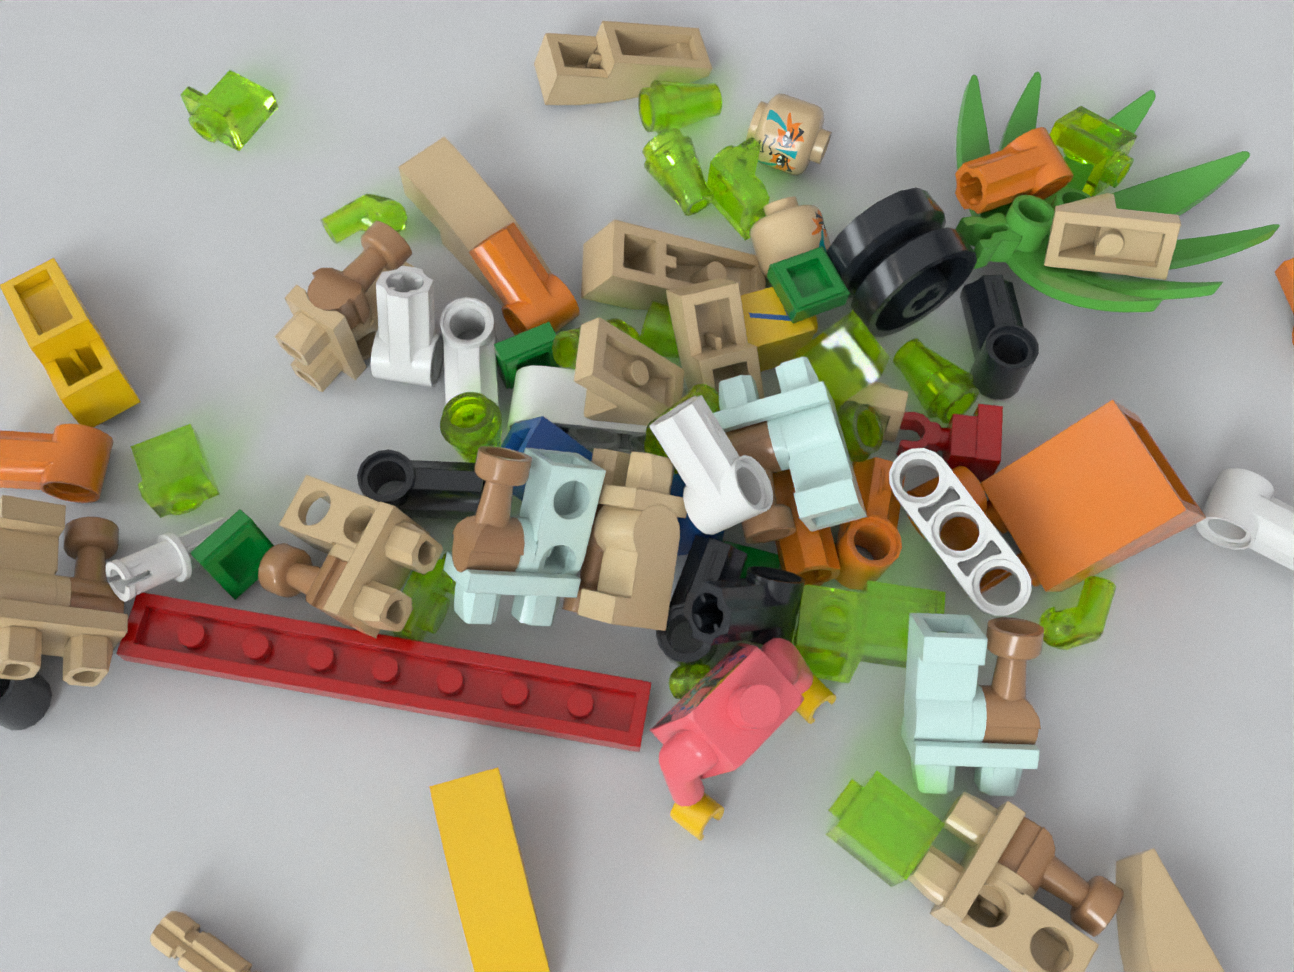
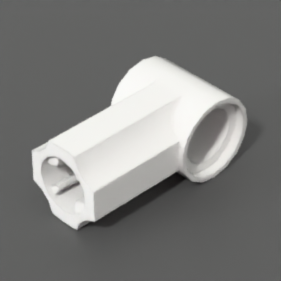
[371,266,444,387]
[440,297,500,427]
[649,395,773,535]
[1196,468,1294,571]

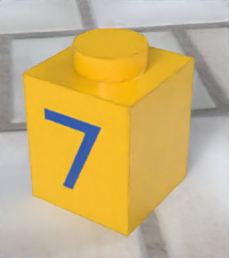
[741,287,818,372]

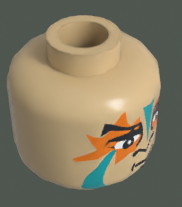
[746,93,832,176]
[750,196,831,277]

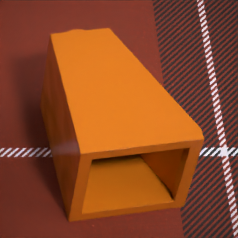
[980,399,1206,592]

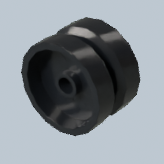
[826,187,977,337]

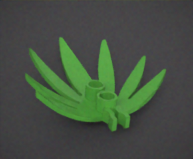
[956,72,1280,312]

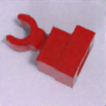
[896,404,1003,483]

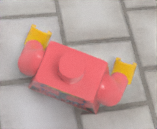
[650,638,836,841]

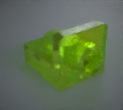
[180,70,278,151]
[1049,106,1137,197]
[705,137,770,241]
[130,424,220,518]
[392,553,456,641]
[792,584,868,683]

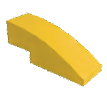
[0,258,141,428]
[429,767,550,972]

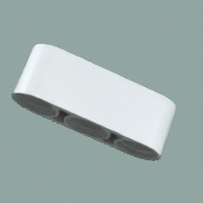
[507,366,688,457]
[889,448,1032,617]

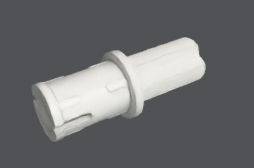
[105,517,228,602]

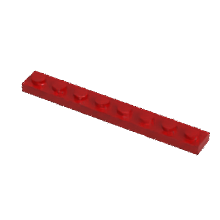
[116,592,652,753]

